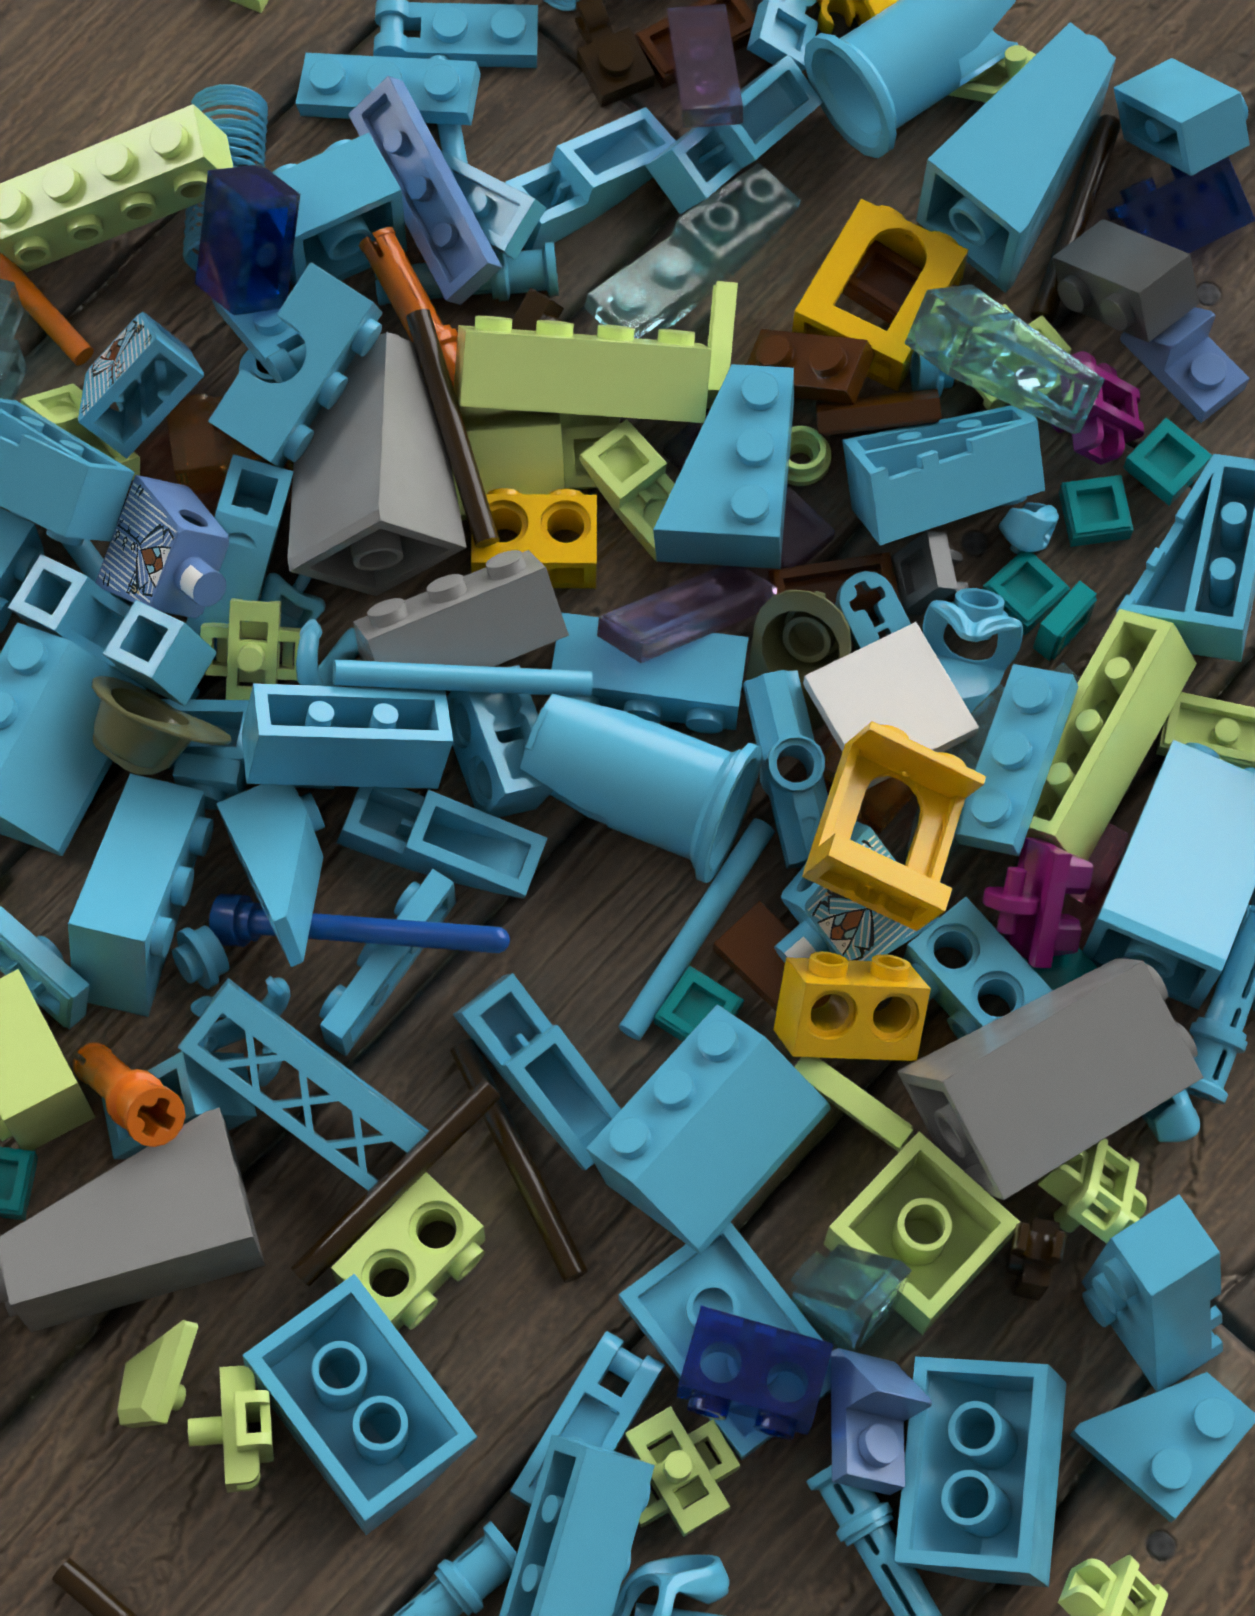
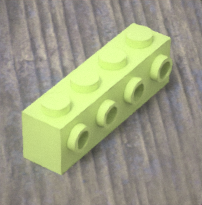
[0,104,237,273]
[454,316,712,423]
[1026,609,1197,861]

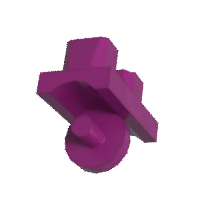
[982,837,1094,968]

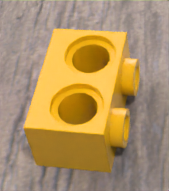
[471,488,597,589]
[773,951,931,1061]

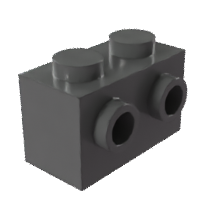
[1052,219,1199,343]

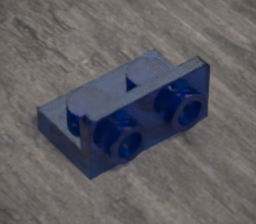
[1106,156,1255,253]

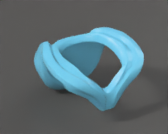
[923,600,1023,720]
[612,1555,729,1616]

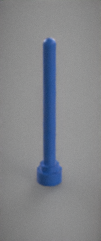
[209,894,510,953]

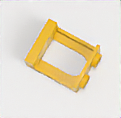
[792,199,969,392]
[802,721,986,931]

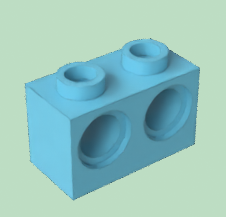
[447,665,553,818]
[903,897,1053,1039]

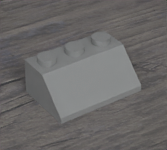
[353,550,569,689]

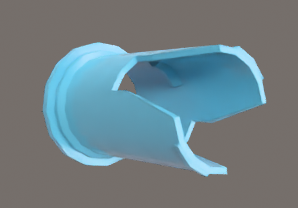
[804,0,1018,158]
[520,693,762,883]

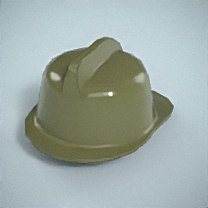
[746,590,851,731]
[91,676,232,775]

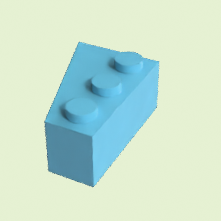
[1116,454,1255,662]
[68,773,213,1017]
[1081,1194,1223,1392]

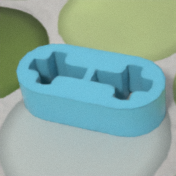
[836,571,911,651]

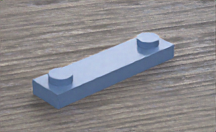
[348,76,502,305]

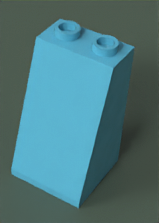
[916,22,1116,293]
[1082,740,1255,1010]

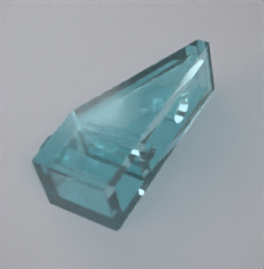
[905,285,1105,434]
[791,1244,912,1352]

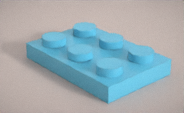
[618,1222,832,1461]

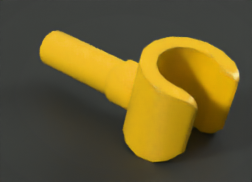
[817,0,856,34]

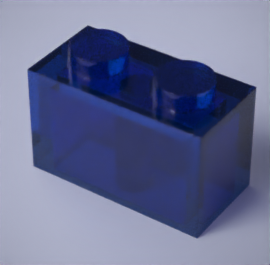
[195,164,301,315]

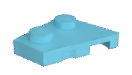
[1070,1372,1255,1523]

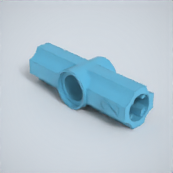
[742,670,828,869]

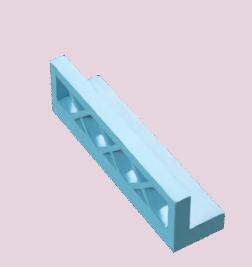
[178,978,430,1191]

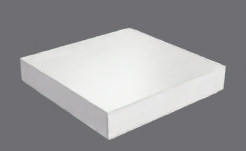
[803,622,979,789]

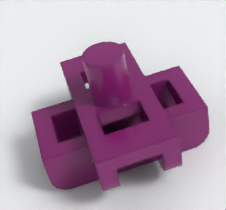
[1050,351,1144,465]

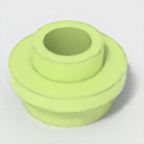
[788,425,831,486]

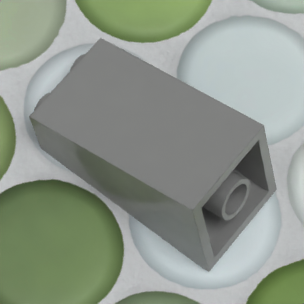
[288,332,467,596]
[897,958,1203,1200]
[0,1108,265,1332]

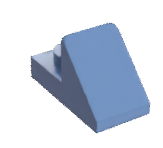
[1120,307,1249,423]
[831,1348,932,1495]

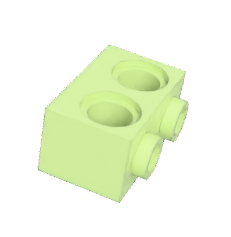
[331,1172,485,1331]

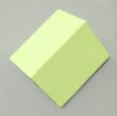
[452,406,565,520]

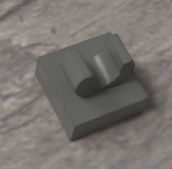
[891,530,969,615]

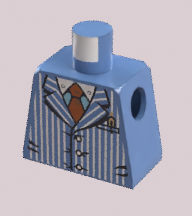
[95,475,229,618]

